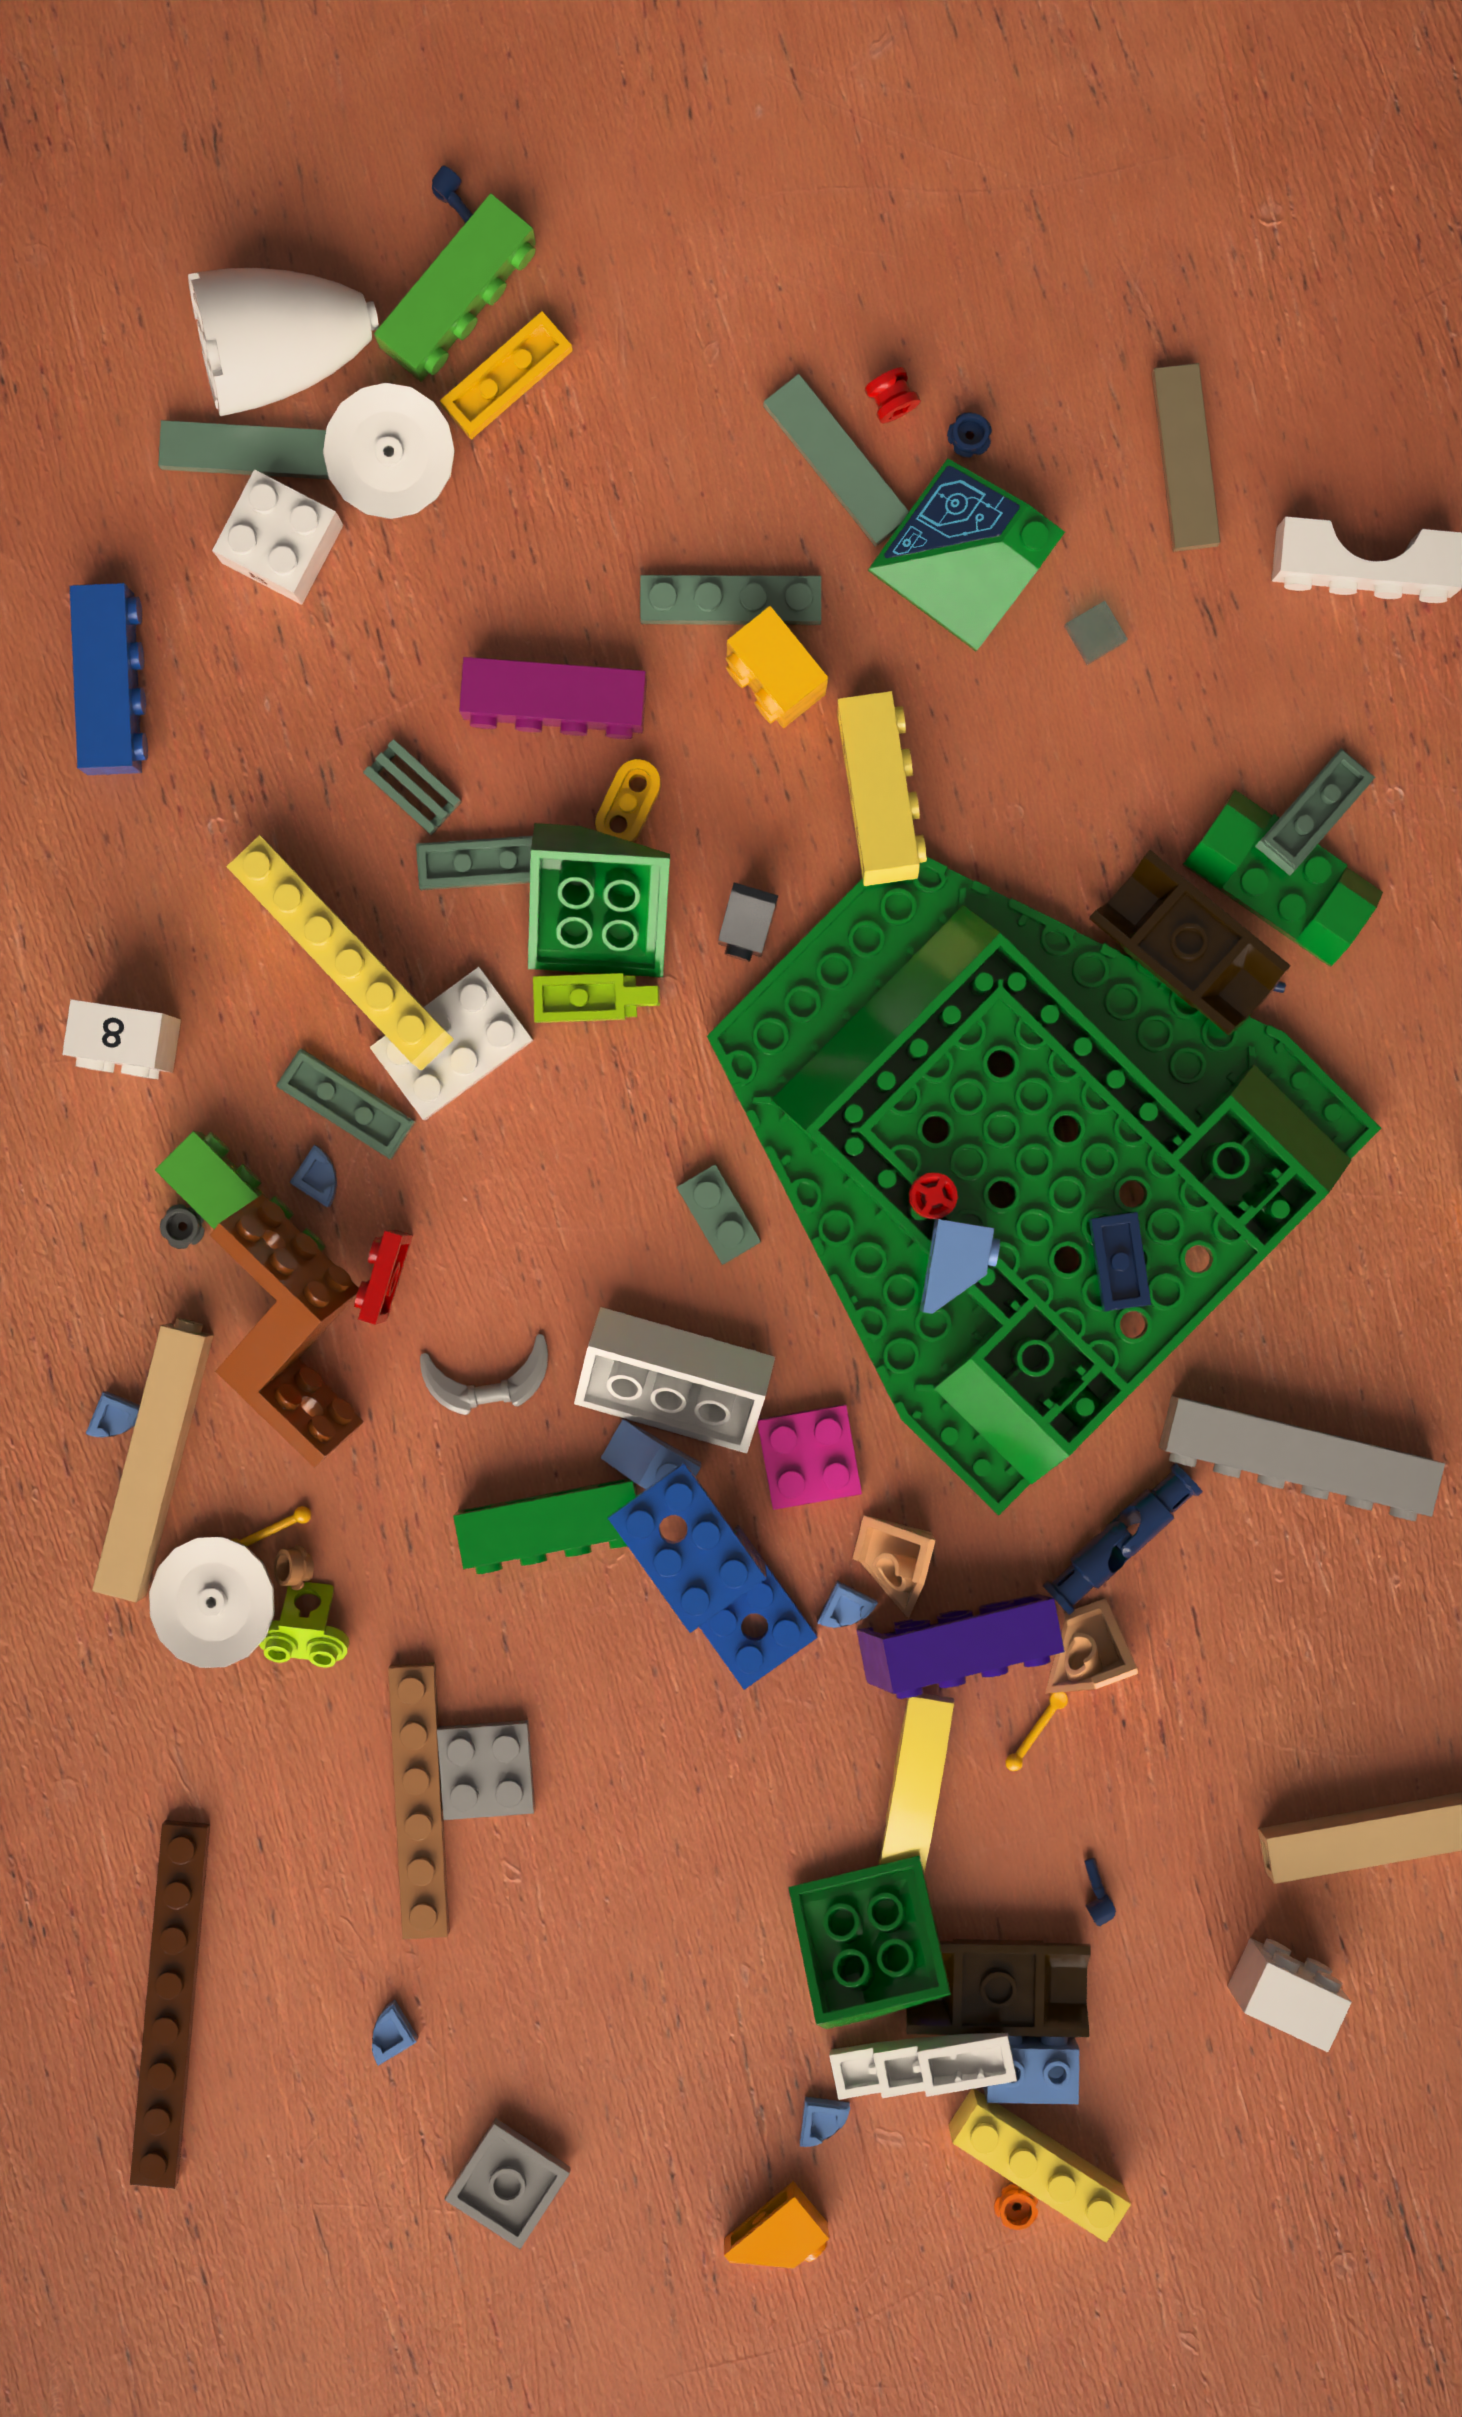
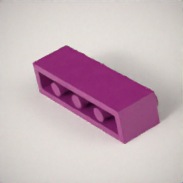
[459,657,647,739]

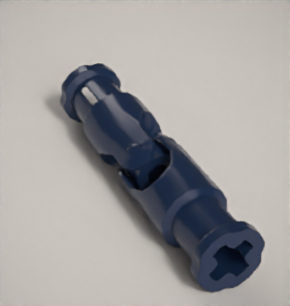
[1042,1463,1203,1615]

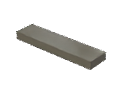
[1152,363,1220,552]

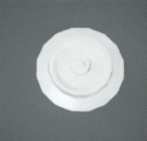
[323,383,455,519]
[149,1537,275,1668]

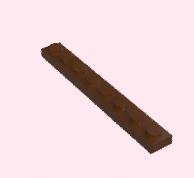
[130,1820,210,2189]

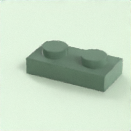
[676,1165,761,1265]

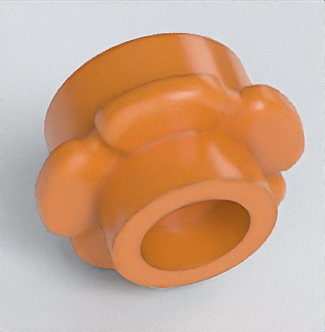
[994,2184,1038,2230]

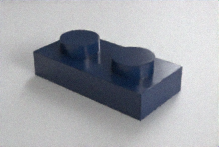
[1089,1212,1151,1311]

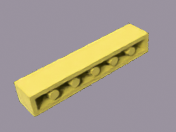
[226,835,454,1070]

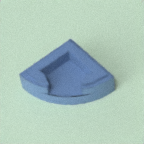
[290,1145,337,1207]
[85,1391,140,1438]
[817,1581,878,1628]
[372,2000,418,2066]
[799,2097,850,2147]

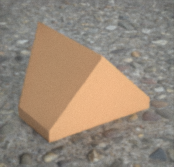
[852,1516,936,1619]
[1045,1598,1138,1694]

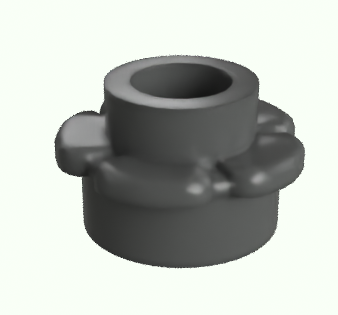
[160,1204,205,1249]

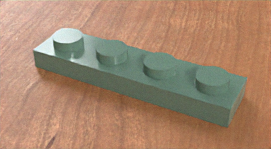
[640,575,821,625]

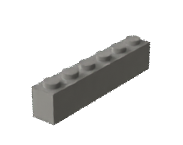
[1159,1395,1445,1521]

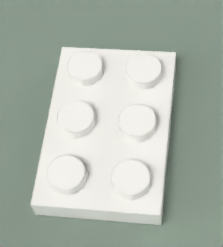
[370,967,534,1120]

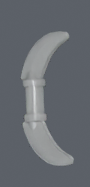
[420,1334,548,1415]

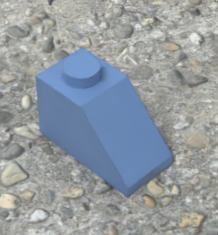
[920,1219,1000,1314]
[601,1418,701,1489]

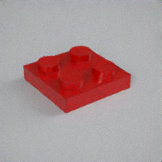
[354,1230,413,1325]

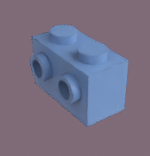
[983,2036,1080,2104]

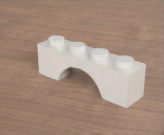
[1272,516,1462,603]

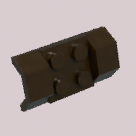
[1089,850,1291,1035]
[905,1939,1091,2037]

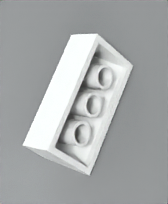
[574,1307,775,1453]

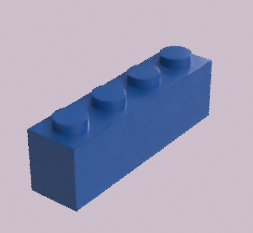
[70,583,148,775]

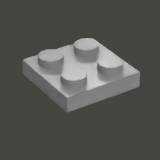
[437,1720,535,1820]
[444,2118,571,2249]

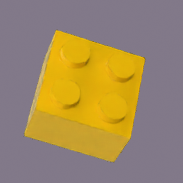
[726,606,828,729]

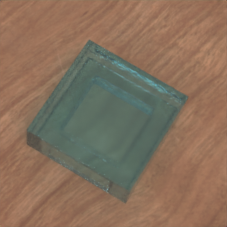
[1064,601,1128,665]

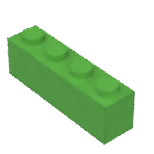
[374,193,536,382]
[155,1131,326,1251]

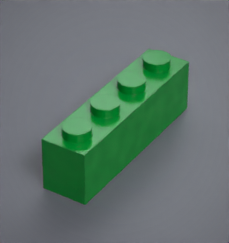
[453,1478,638,1574]

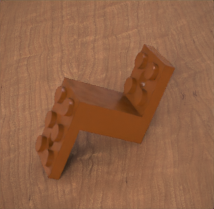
[210,1194,364,1468]

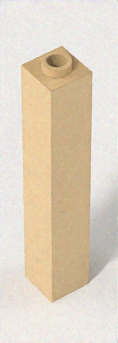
[92,1318,213,1602]
[1258,1792,1462,1884]

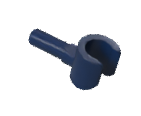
[432,166,473,223]
[1084,1858,1116,1926]

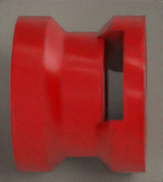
[864,367,921,424]
[909,1172,958,1219]

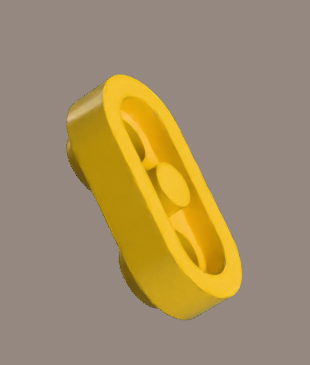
[595,759,661,842]

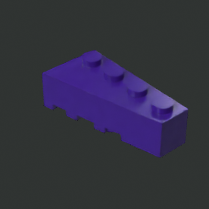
[857,1594,1065,1699]

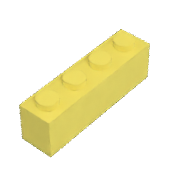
[837,691,927,886]
[948,2089,1131,2243]

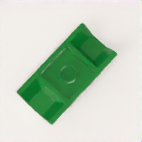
[1182,790,1383,967]

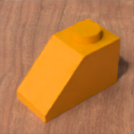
[724,2181,829,2268]

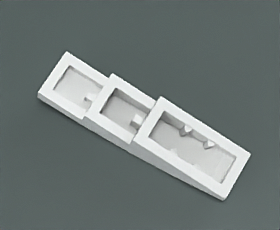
[829,2033,1017,2100]

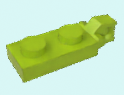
[533,973,660,1023]

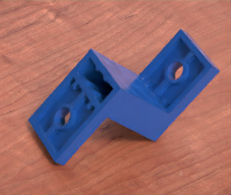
[608,1462,818,1690]

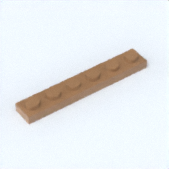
[388,1663,449,1939]

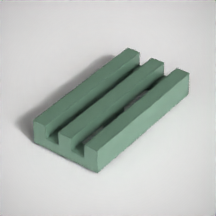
[363,739,462,835]

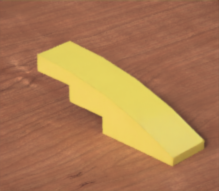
[878,1694,954,1873]

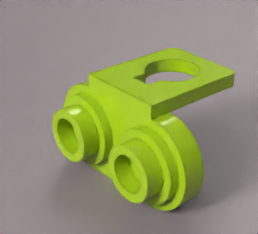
[259,1582,349,1668]

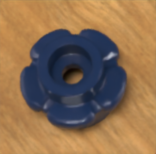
[947,413,992,458]

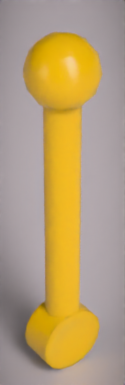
[230,1506,311,1546]
[1005,1692,1068,1771]

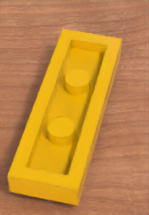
[440,311,573,440]

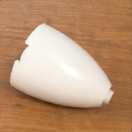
[188,268,379,416]

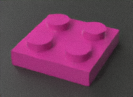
[757,1404,862,1510]

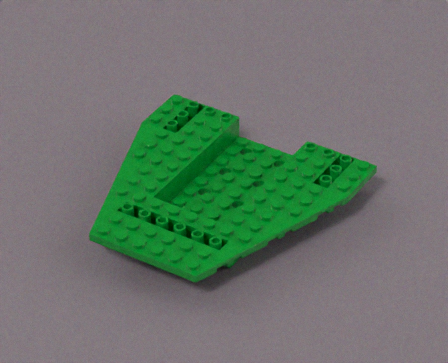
[707,856,1381,1516]

